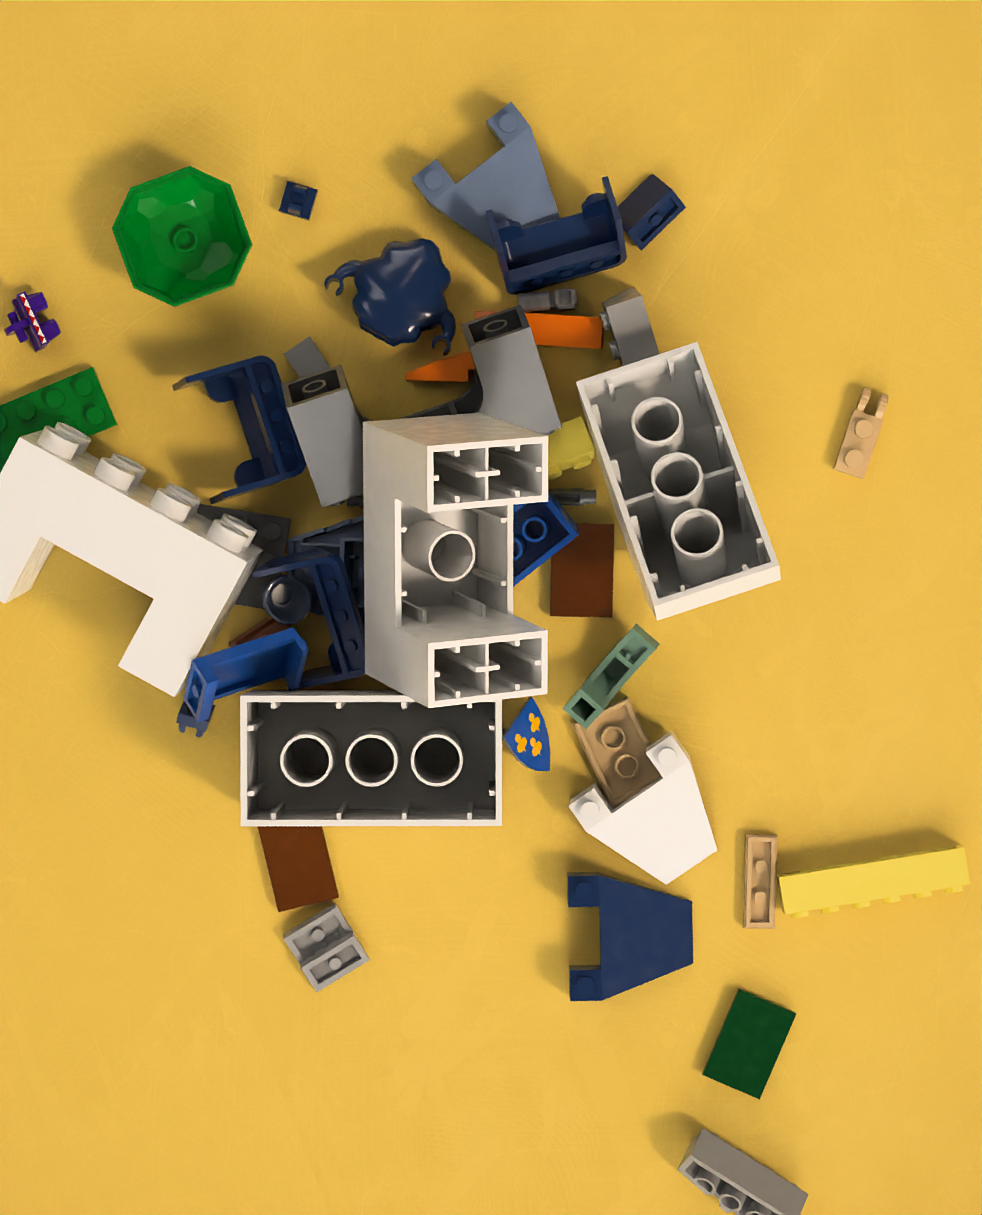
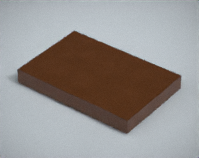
[550,523,614,618]
[258,826,339,912]

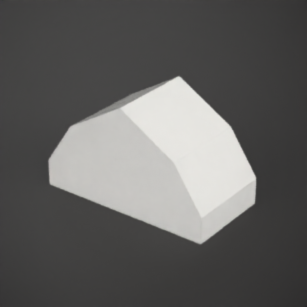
[576,342,781,621]

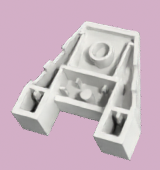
[568,730,717,885]

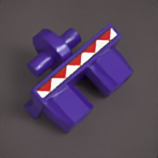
[4,292,61,353]

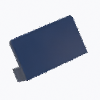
[618,174,686,251]

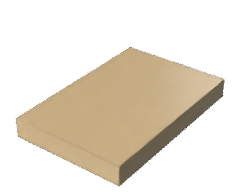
[572,697,661,808]

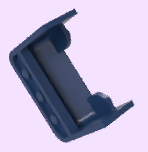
[486,176,627,295]
[172,355,306,504]
[252,549,365,691]

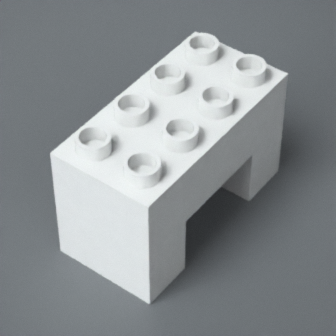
[363,413,548,708]
[0,422,263,697]

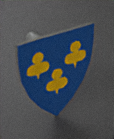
[502,696,550,771]

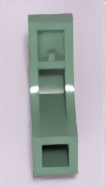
[563,624,659,729]

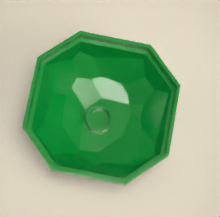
[112,166,253,307]

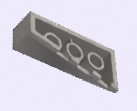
[599,287,659,366]
[678,1128,809,1215]

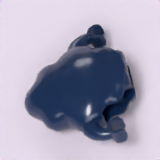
[324,238,456,356]

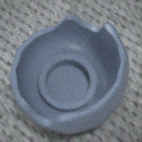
[262,574,311,624]

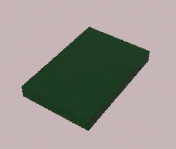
[702,988,796,1100]

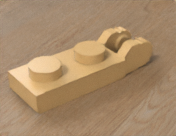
[833,387,889,479]

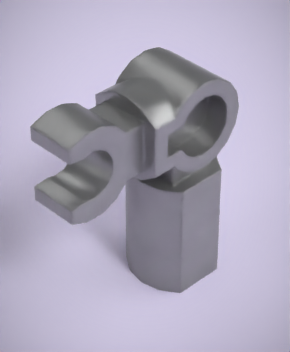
[517,288,577,313]

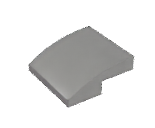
[283,903,370,992]

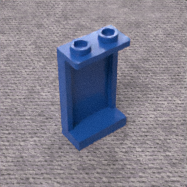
[183,627,309,723]

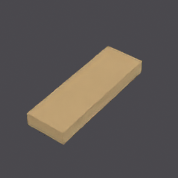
[743,834,777,929]

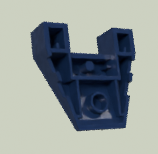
[567,872,693,1001]

